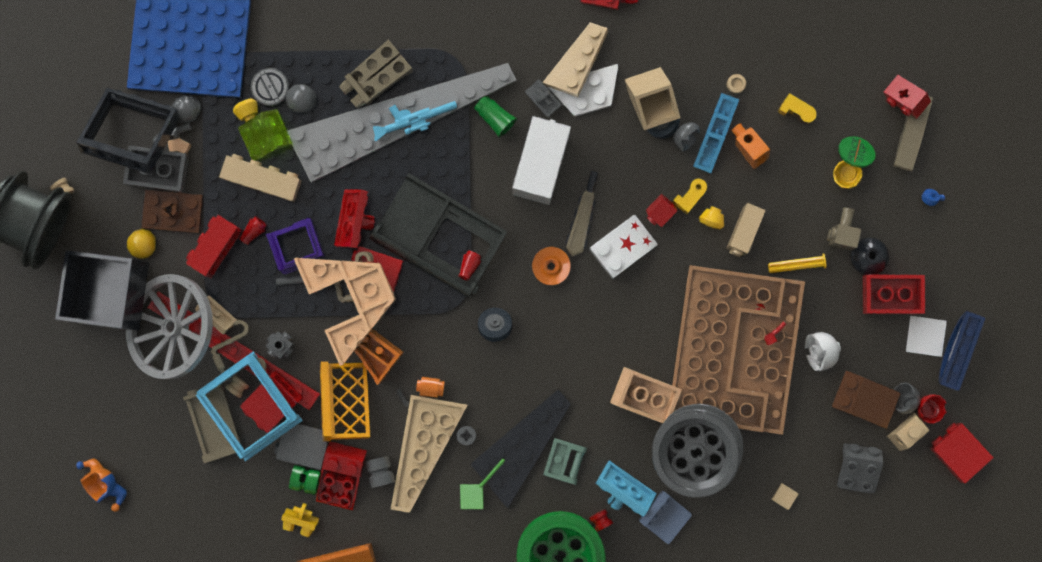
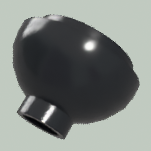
[851,237,889,275]

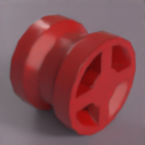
[589,509,613,532]

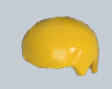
[833,160,863,189]
[127,228,156,259]

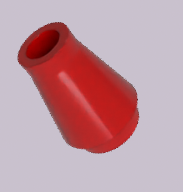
[239,216,267,245]
[458,251,481,281]

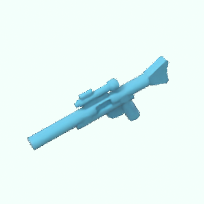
[373,101,457,141]

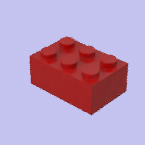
[186,215,243,278]
[863,275,925,314]

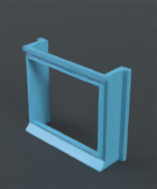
[196,351,303,461]

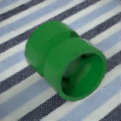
[289,465,321,495]

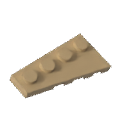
[543,22,608,97]

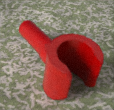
[764,321,787,346]

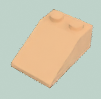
[610,367,682,423]

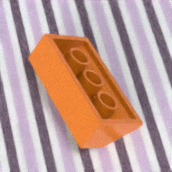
[296,543,376,562]

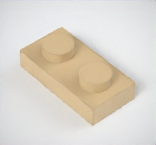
[195,296,237,335]

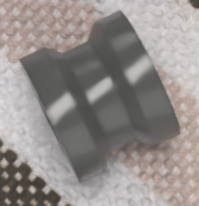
[457,426,476,445]

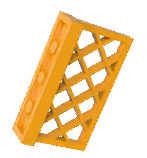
[320,362,370,442]

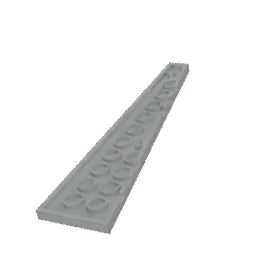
[286,63,516,183]

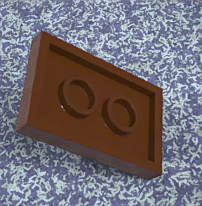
[141,190,203,233]

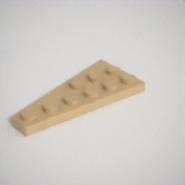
[391,395,468,513]

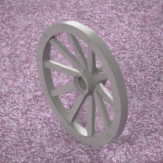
[126,274,213,379]

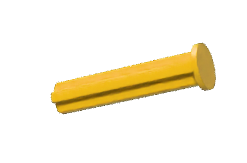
[768,253,826,273]

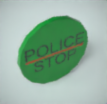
[838,136,875,168]

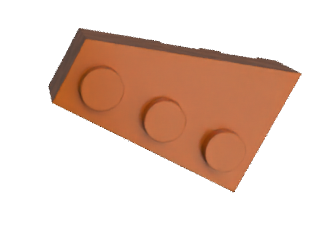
[354,328,404,385]

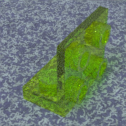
[238,109,293,161]

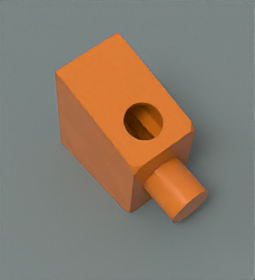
[732,124,770,169]

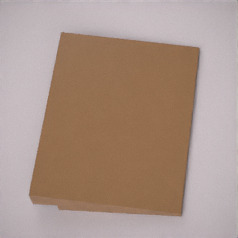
[672,265,805,435]

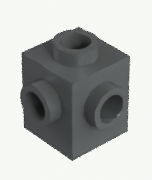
[266,331,295,359]

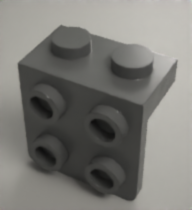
[837,443,884,493]

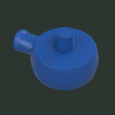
[921,189,945,206]

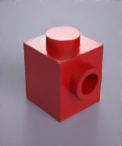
[646,194,677,227]

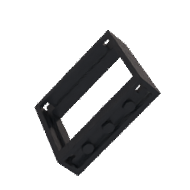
[76,88,180,174]

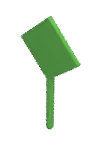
[460,459,505,509]

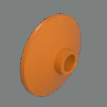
[532,247,571,285]

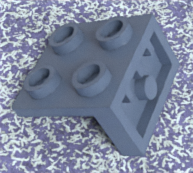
[639,490,692,544]

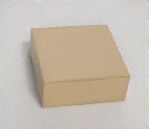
[771,483,798,510]

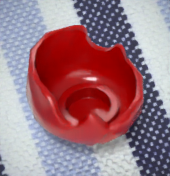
[917,394,947,424]

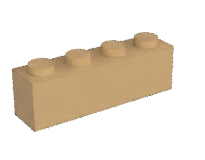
[219,154,302,203]

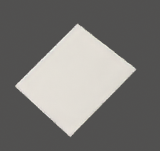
[906,316,947,357]

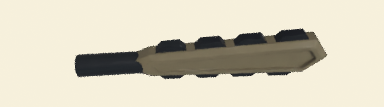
[565,171,598,256]

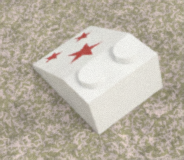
[589,214,658,280]

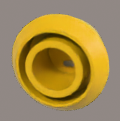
[233,99,258,123]
[699,206,724,230]

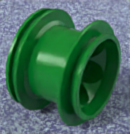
[516,511,605,562]

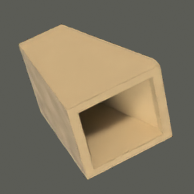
[624,67,680,130]

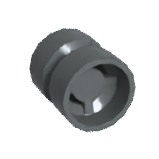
[364,455,395,488]

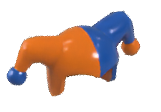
[76,458,127,512]

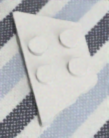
[548,64,618,117]

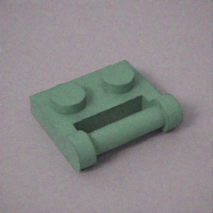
[543,438,588,485]

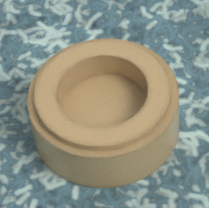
[727,74,746,94]

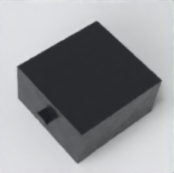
[55,250,149,331]

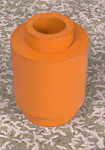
[416,377,445,398]

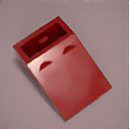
[316,442,367,510]

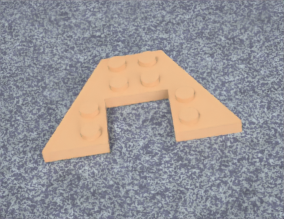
[294,258,396,366]

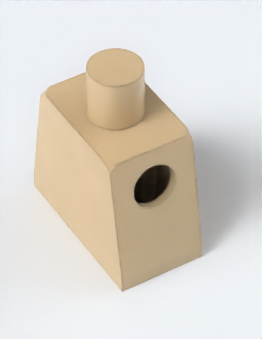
[887,412,929,451]

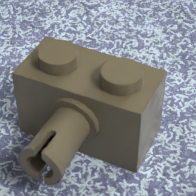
[827,208,861,251]

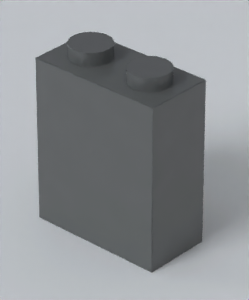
[274,424,329,470]

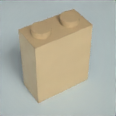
[726,203,766,257]

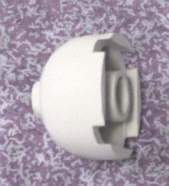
[805,332,841,371]

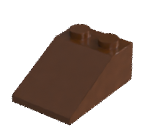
[832,371,901,429]

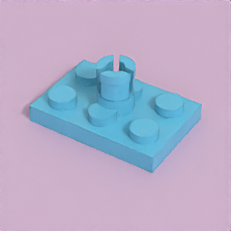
[596,461,657,517]

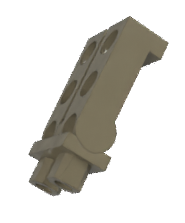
[339,39,413,109]

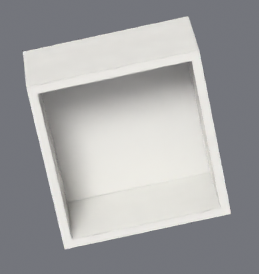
[512,116,571,205]

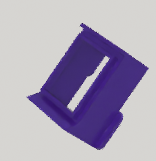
[266,218,325,274]

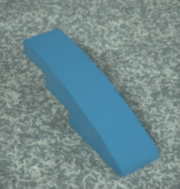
[693,93,739,173]

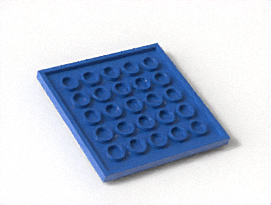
[127,0,251,98]

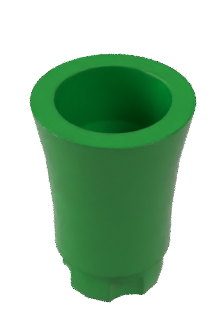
[474,96,517,138]

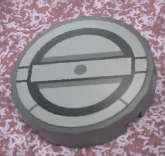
[251,68,289,106]

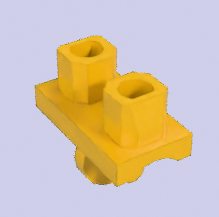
[281,503,319,537]

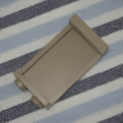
[183,385,242,463]

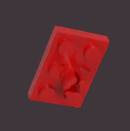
[334,189,375,248]

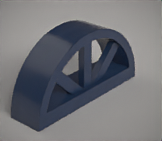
[939,311,985,391]

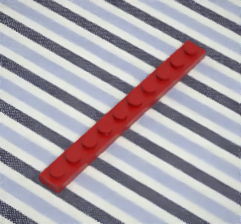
[148,291,320,410]

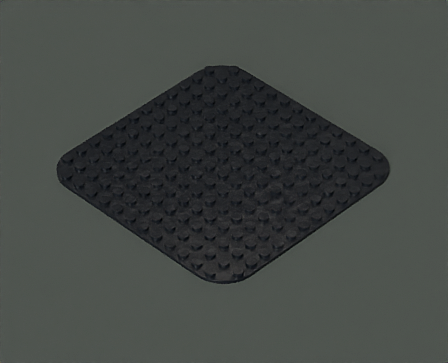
[202,48,472,318]

